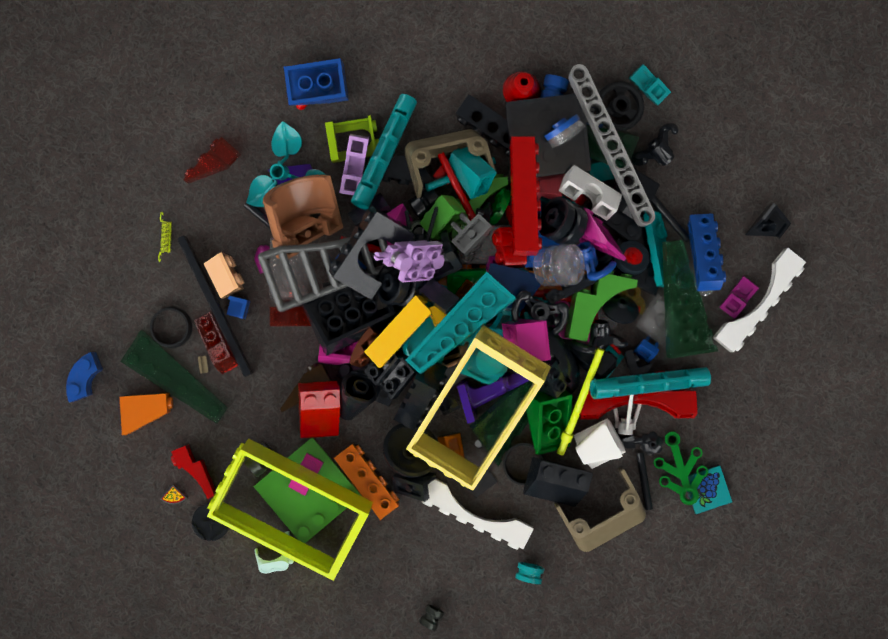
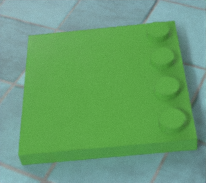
[253,437,362,543]

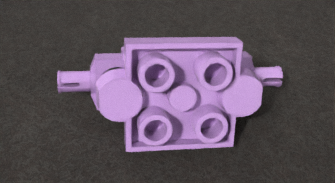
[374,240,445,282]

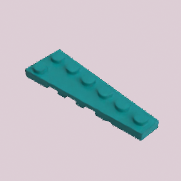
[405,272,516,374]

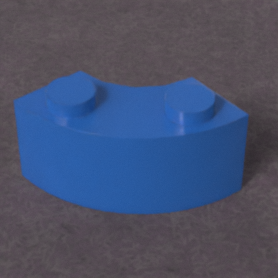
[66,352,103,403]

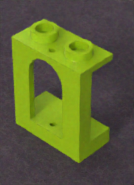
[325,115,379,163]

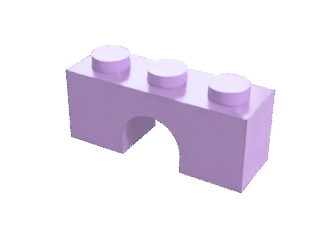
[339,134,369,195]

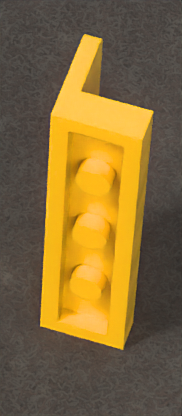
[364,295,432,368]

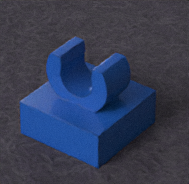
[633,336,659,363]

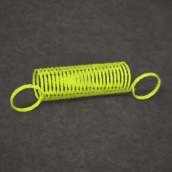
[158,212,172,262]

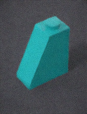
[449,147,497,199]

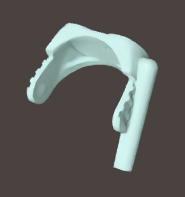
[255,531,294,574]

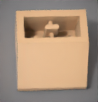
[204,252,245,299]

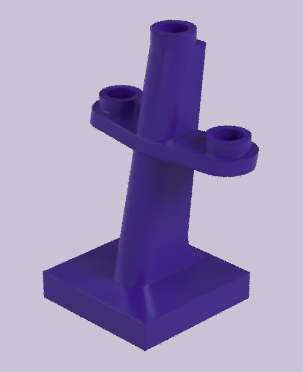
[457,372,530,424]

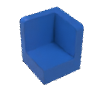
[226,296,250,319]

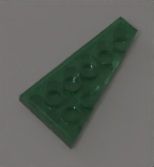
[662,240,718,358]
[470,381,533,466]

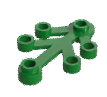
[654,432,708,505]

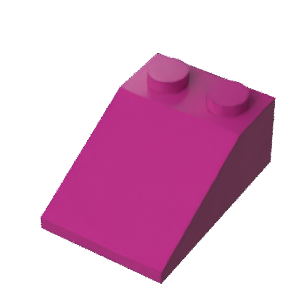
[579,208,626,261]

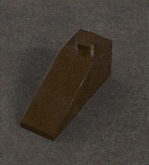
[280,363,332,412]

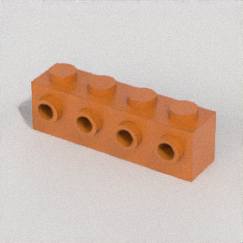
[334,443,400,520]

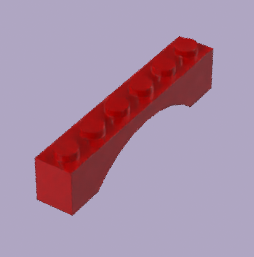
[579,388,698,420]

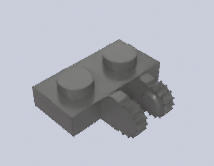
[450,213,493,256]

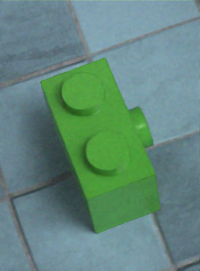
[420,195,466,240]

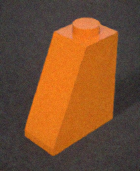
[120,393,173,435]

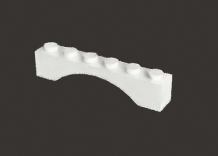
[712,248,806,352]
[422,478,534,550]

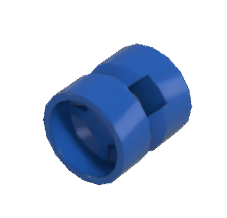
[540,74,569,98]

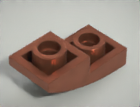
[349,327,381,368]

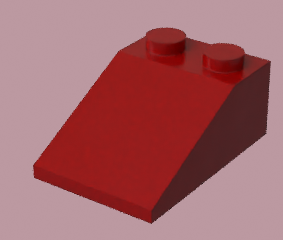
[298,381,340,438]

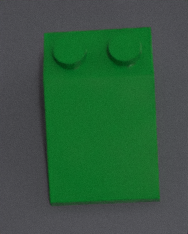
[526,390,572,455]

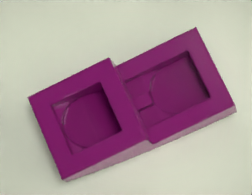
[720,275,759,319]

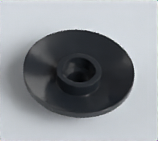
[602,293,639,324]

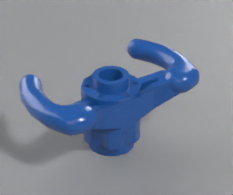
[564,242,617,281]

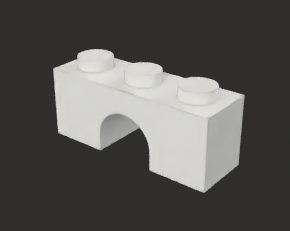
[558,165,622,221]

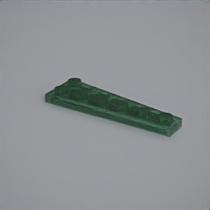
[120,330,228,424]

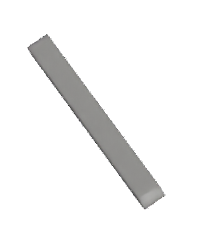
[568,64,655,227]

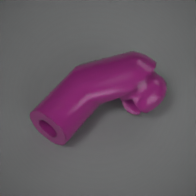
[254,245,270,274]

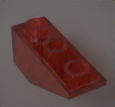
[183,137,241,184]
[270,307,311,327]
[194,312,238,374]

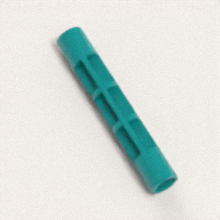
[351,94,417,210]
[590,367,711,399]

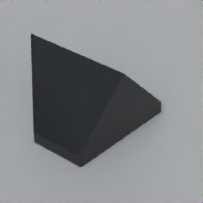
[745,203,791,239]

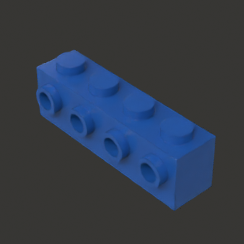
[687,214,726,291]

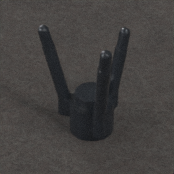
[405,207,438,242]

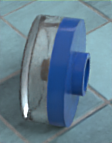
[544,114,585,149]

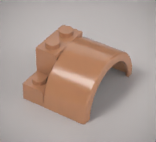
[263,175,343,259]

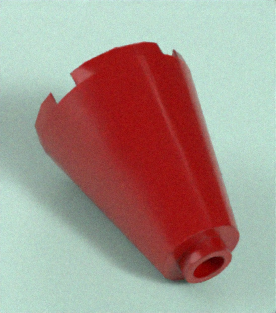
[503,71,541,102]

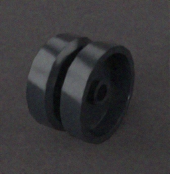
[539,197,588,247]
[377,265,424,307]

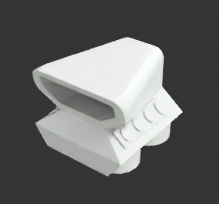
[574,418,625,469]

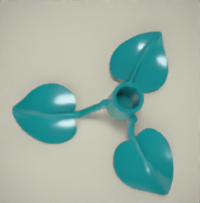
[246,122,326,207]

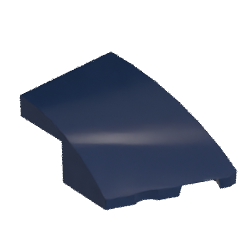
[488,263,545,313]

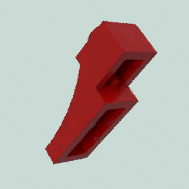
[171,444,216,499]

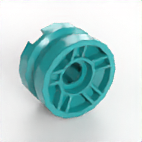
[515,562,545,584]

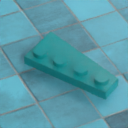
[643,211,685,289]

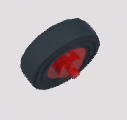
[614,241,650,275]

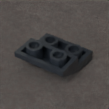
[364,351,418,399]

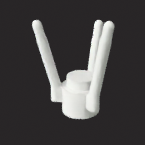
[613,395,641,435]

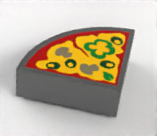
[160,485,188,504]

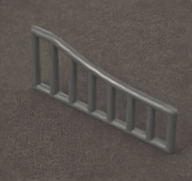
[258,221,401,312]

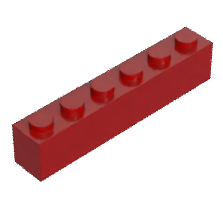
[510,137,542,256]

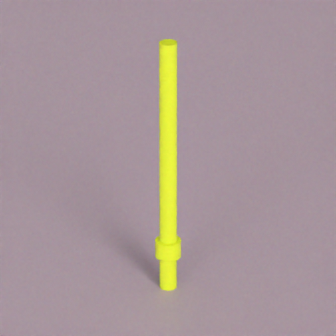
[557,348,605,456]

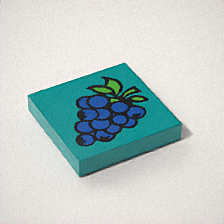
[688,465,732,514]

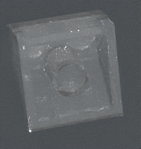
[633,294,686,348]

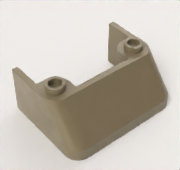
[405,129,495,198]
[554,467,646,552]

